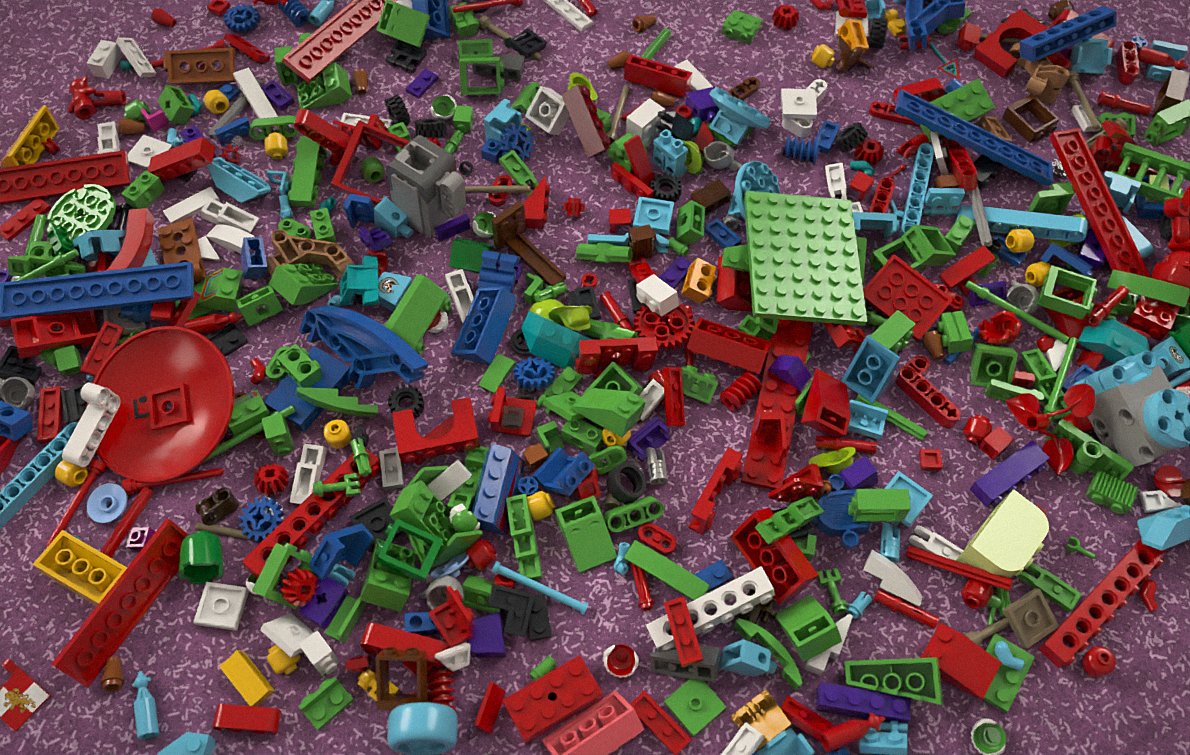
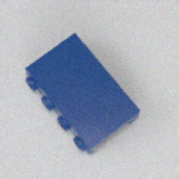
[264,346,350,433]

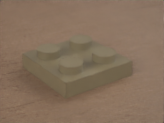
[1003,588,1059,649]

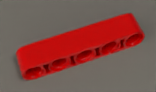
[942,136,977,191]

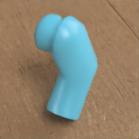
[614,542,630,575]

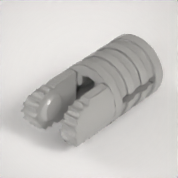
[646,447,668,485]

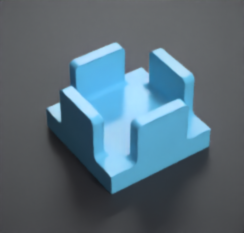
[1069,39,1113,74]
[484,98,522,142]
[1103,170,1141,214]
[633,197,674,235]
[73,230,126,261]
[884,471,933,527]
[757,728,815,755]

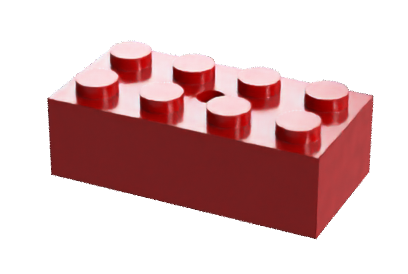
[686,317,772,374]
[730,508,819,605]
[502,655,603,745]

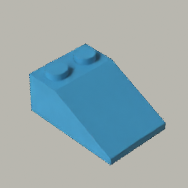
[841,335,901,403]

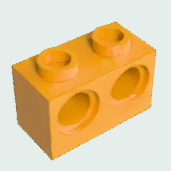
[837,19,869,55]
[681,258,716,303]

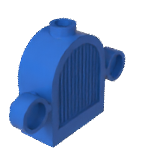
[811,474,870,549]

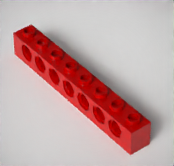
[242,448,381,579]
[1038,539,1167,668]

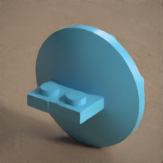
[709,87,771,145]
[727,161,780,221]

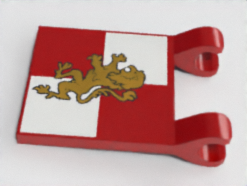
[0,659,51,732]

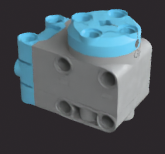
[1073,351,1190,467]

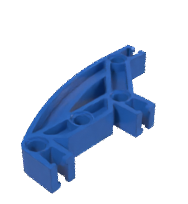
[905,0,965,50]
[299,306,429,390]

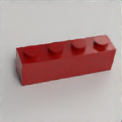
[624,54,693,98]
[148,137,216,182]

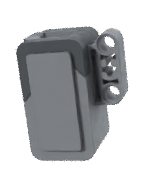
[386,135,466,238]

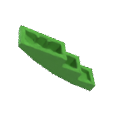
[1020,348,1071,424]
[295,387,378,417]
[506,494,543,580]
[755,496,824,544]
[624,540,710,601]

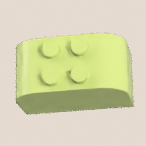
[956,489,1049,578]

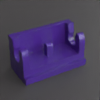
[627,416,670,462]

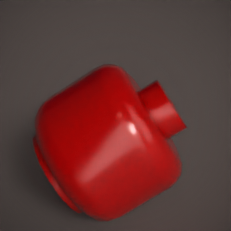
[1036,335,1055,353]

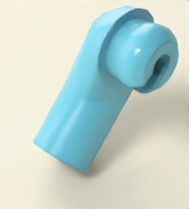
[167,128,183,148]
[279,195,293,219]
[327,295,354,307]
[994,641,1024,671]

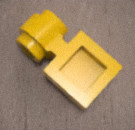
[883,9,905,37]
[357,669,400,701]

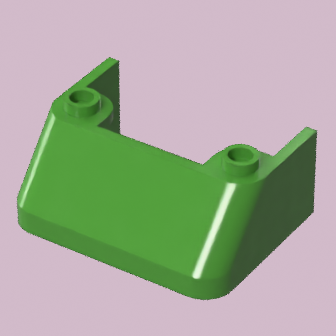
[385,274,452,355]
[395,466,483,567]

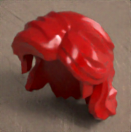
[978,311,1022,345]

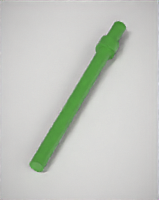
[14,249,79,281]
[965,281,1069,343]
[1043,337,1078,429]
[203,405,297,463]

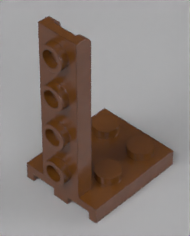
[491,200,566,286]

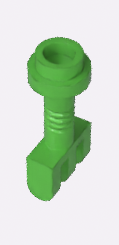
[313,473,361,497]
[817,568,848,615]

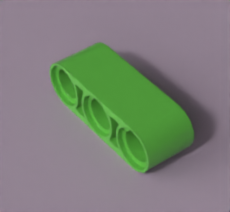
[249,116,298,140]
[603,496,664,532]

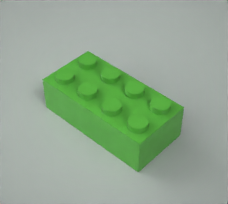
[920,78,995,142]

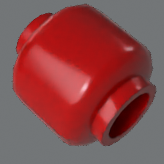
[963,414,993,445]
[466,539,497,570]
[961,578,994,609]
[1081,646,1116,678]

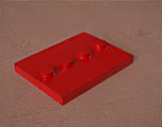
[863,254,953,342]

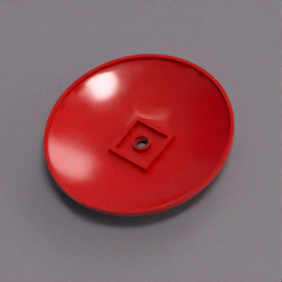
[87,326,235,483]

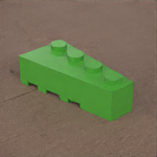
[288,136,328,208]
[845,658,943,705]

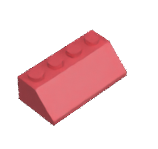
[542,690,644,755]

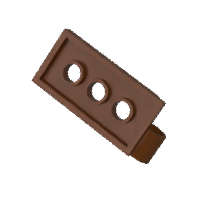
[163,48,236,85]
[157,218,206,282]

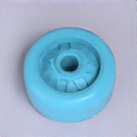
[387,702,458,755]

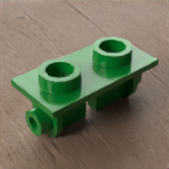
[47,222,74,256]

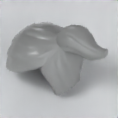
[704,141,742,172]
[1007,280,1040,315]
[0,377,35,410]
[420,575,464,610]

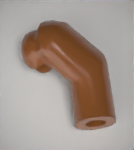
[816,480,833,500]

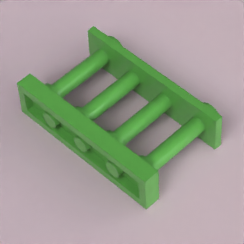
[1111,142,1190,204]

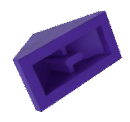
[768,355,811,391]
[839,456,878,489]

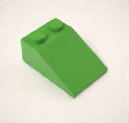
[581,361,644,430]
[571,388,646,437]

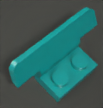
[340,256,379,306]

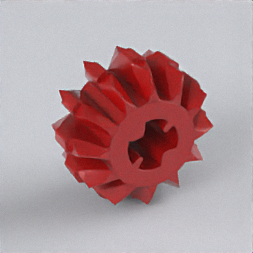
[772,4,799,30]
[854,137,884,166]
[254,462,289,497]
[280,569,319,606]

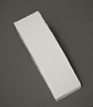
[201,198,259,233]
[206,224,254,254]
[445,269,474,324]
[290,444,328,504]
[863,550,922,606]
[804,614,853,676]

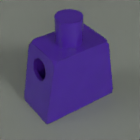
[686,86,719,124]
[466,612,506,658]

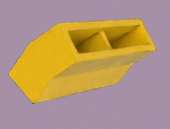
[219,650,275,707]

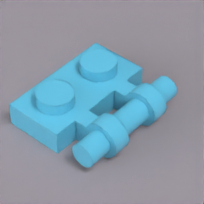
[922,188,965,216]
[859,720,908,755]

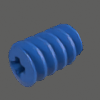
[278,0,310,27]
[782,135,820,164]

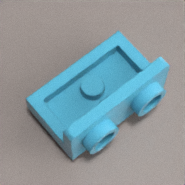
[848,400,888,440]

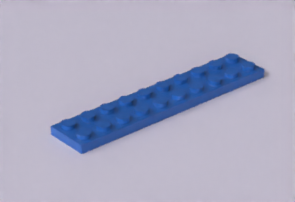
[895,89,1053,186]
[0,262,194,320]

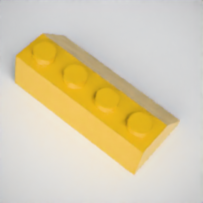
[0,105,59,168]
[33,530,127,606]

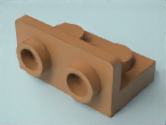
[975,115,1013,143]

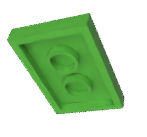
[984,633,1035,713]

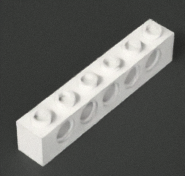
[646,567,775,651]

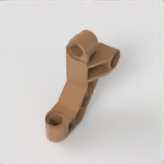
[1008,42,1070,104]
[266,230,354,278]

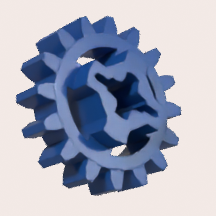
[224,3,260,34]
[499,124,536,161]
[514,357,555,391]
[239,497,285,543]

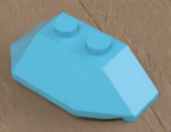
[207,157,271,203]
[1137,505,1190,550]

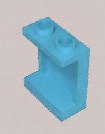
[1146,40,1187,82]
[853,212,899,239]

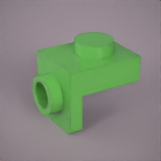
[937,18,963,34]
[524,273,543,305]

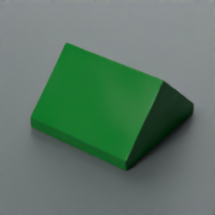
[449,237,494,273]

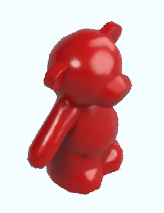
[68,76,97,120]

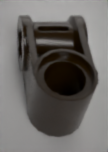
[195,487,239,526]

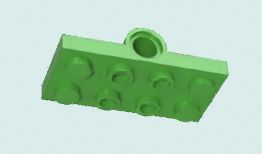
[1045,419,1135,480]

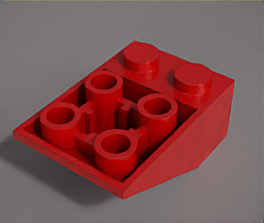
[1044,287,1101,348]
[801,369,851,437]

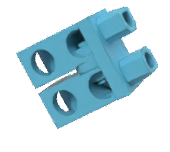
[652,129,688,178]

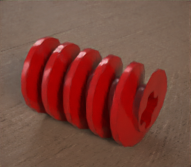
[720,372,763,412]
[427,669,456,710]

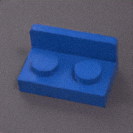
[343,194,374,228]

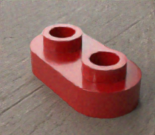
[489,175,513,206]
[934,283,964,312]
[638,522,677,555]

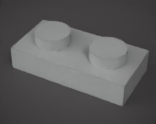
[379,448,404,490]

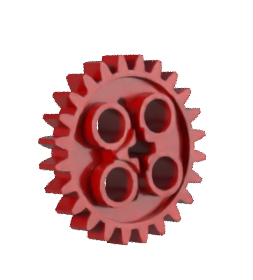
[634,303,695,352]

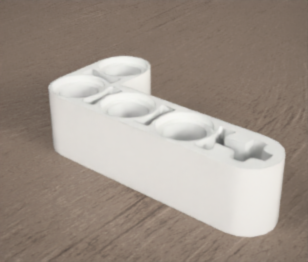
[782,79,827,138]
[62,382,121,467]

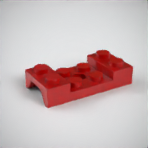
[11,310,99,358]
[823,322,866,352]
[575,337,658,375]
[688,447,743,535]

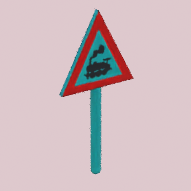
[929,42,960,80]

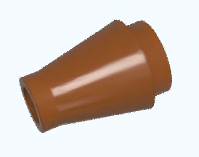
[632,15,656,32]
[607,50,631,69]
[352,69,369,94]
[651,90,675,107]
[118,118,146,135]
[922,331,945,360]
[101,656,125,692]

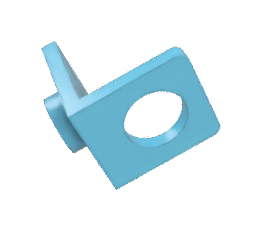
[267,171,291,196]

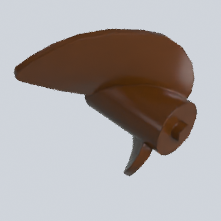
[836,36,875,74]

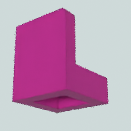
[140,109,169,132]

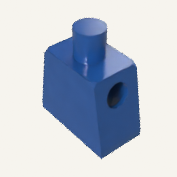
[241,237,267,279]

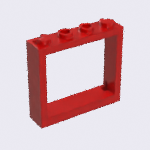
[331,120,410,205]

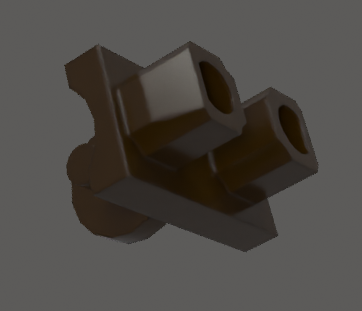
[739,589,777,624]

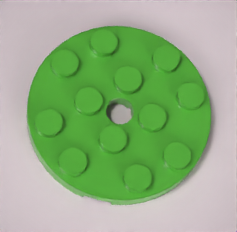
[47,184,116,247]

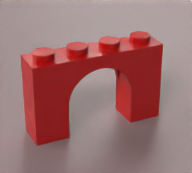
[974,9,1049,79]
[392,397,480,463]

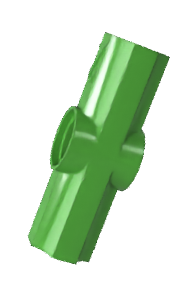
[576,243,633,264]
[583,319,639,340]

